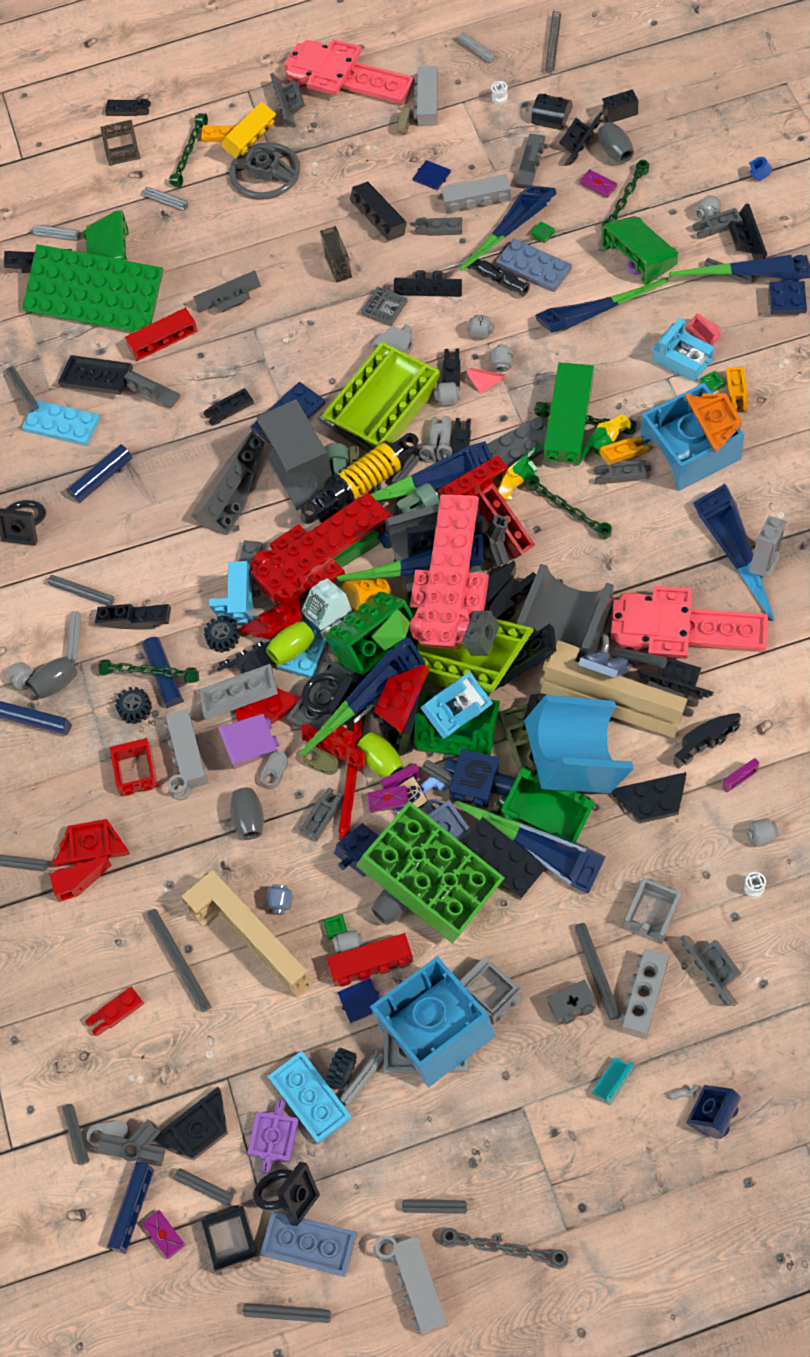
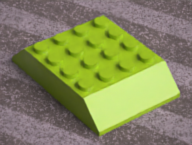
[321,342,440,447]
[415,619,533,696]

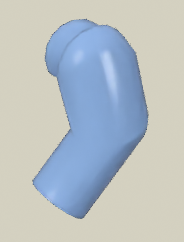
[418,777,448,794]

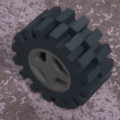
[204,616,240,653]
[115,687,152,724]
[326,1047,357,1090]

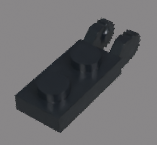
[105,99,151,116]
[442,348,461,389]
[204,388,254,426]
[451,418,471,454]

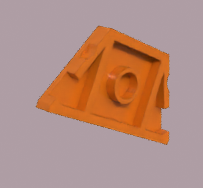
[685,393,742,452]

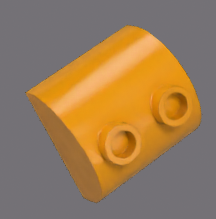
[341,577,392,612]

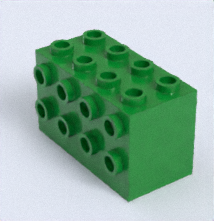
[324,591,414,675]

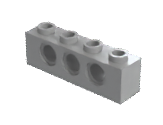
[619,949,669,1040]

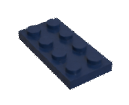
[251,381,325,443]

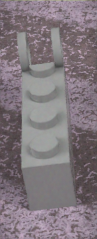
[164,709,208,800]
[375,1236,448,1336]

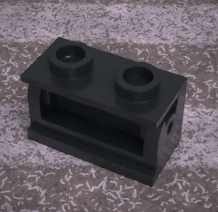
[602,89,639,123]

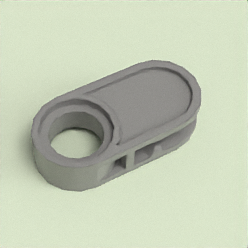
[261,751,288,789]
[87,1121,130,1148]

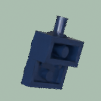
[768,278,807,314]
[334,823,379,877]

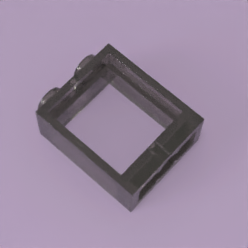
[100,119,141,166]
[320,226,352,283]

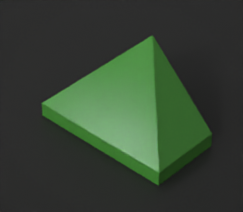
[371,609,410,650]

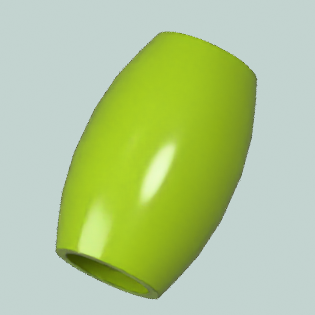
[266,621,315,665]
[357,732,404,778]

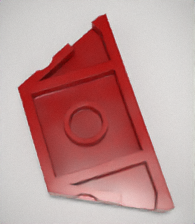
[238,595,302,639]
[374,665,429,733]
[235,688,300,725]
[53,819,130,867]

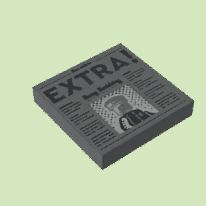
[361,286,408,326]

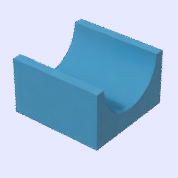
[640,383,744,491]
[524,695,634,793]
[370,956,495,1088]

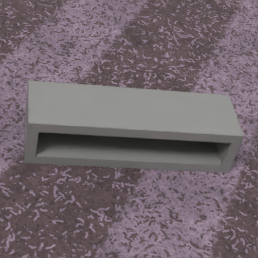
[414,66,438,126]
[441,174,511,213]

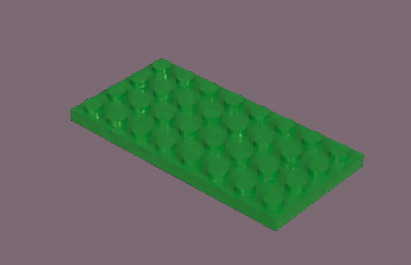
[22,244,164,332]

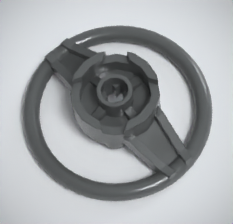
[229,142,300,199]

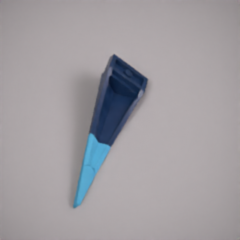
[693,484,774,621]

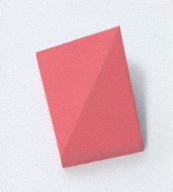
[687,313,721,346]
[467,368,505,394]

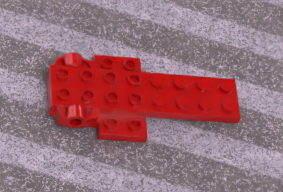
[250,492,391,604]

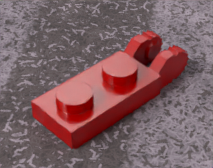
[85,986,144,1036]

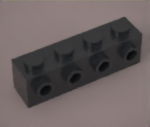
[350,181,407,241]

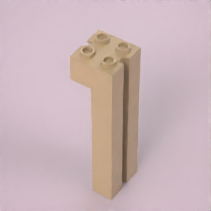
[539,641,687,738]
[181,870,313,998]

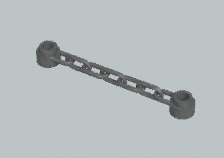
[441,1228,568,1270]

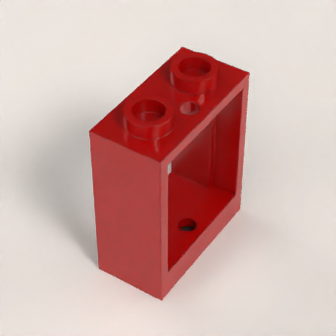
[109,738,159,796]

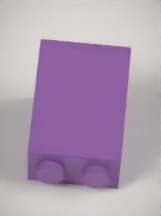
[219,714,280,769]

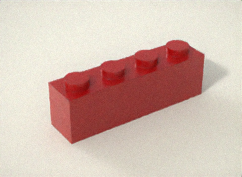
[125,307,198,361]
[475,484,535,559]
[326,933,414,987]

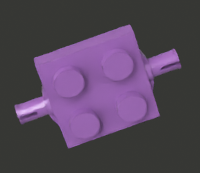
[247,1099,299,1174]

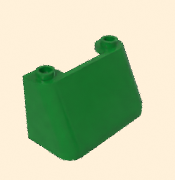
[84,210,129,261]
[601,216,678,285]
[414,691,500,756]
[501,765,595,842]

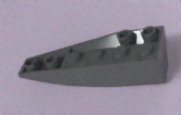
[191,431,265,535]

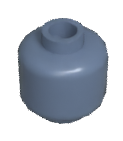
[265,884,292,914]

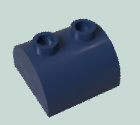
[686,1085,741,1139]

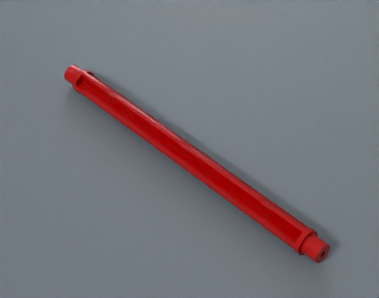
[338,706,367,841]

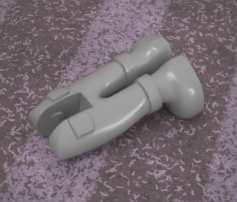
[419,416,452,463]

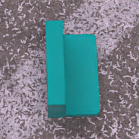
[592,1056,634,1105]

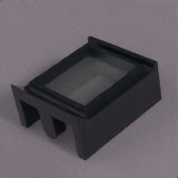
[201,1205,260,1276]

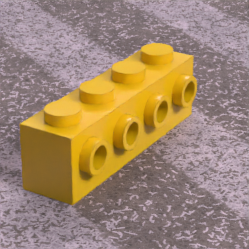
[221,101,276,159]

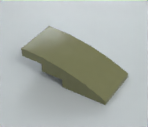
[499,704,537,771]

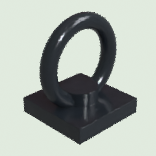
[0,500,46,546]
[302,673,356,726]
[253,1162,320,1226]

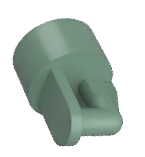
[324,443,349,476]
[397,483,440,513]

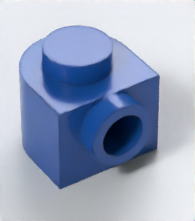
[749,157,772,181]

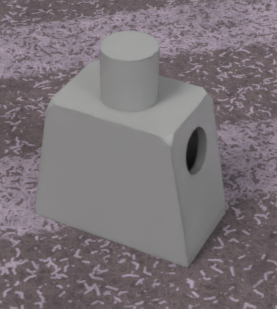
[373,324,413,355]

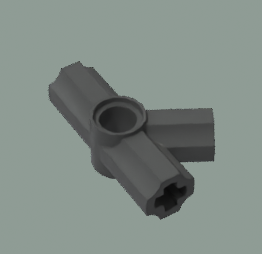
[482,515,510,567]
[98,1119,166,1166]

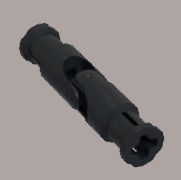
[466,254,530,297]

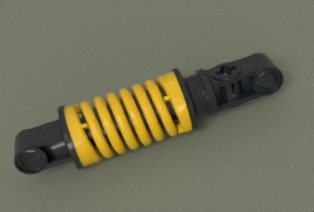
[300,433,419,524]

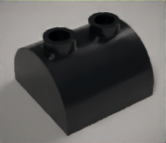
[531,93,573,131]

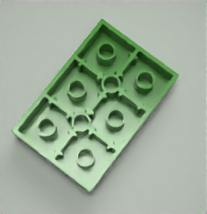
[356,801,505,944]

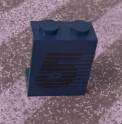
[449,749,499,808]

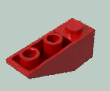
[49,856,112,902]

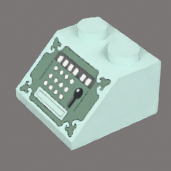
[301,579,352,630]

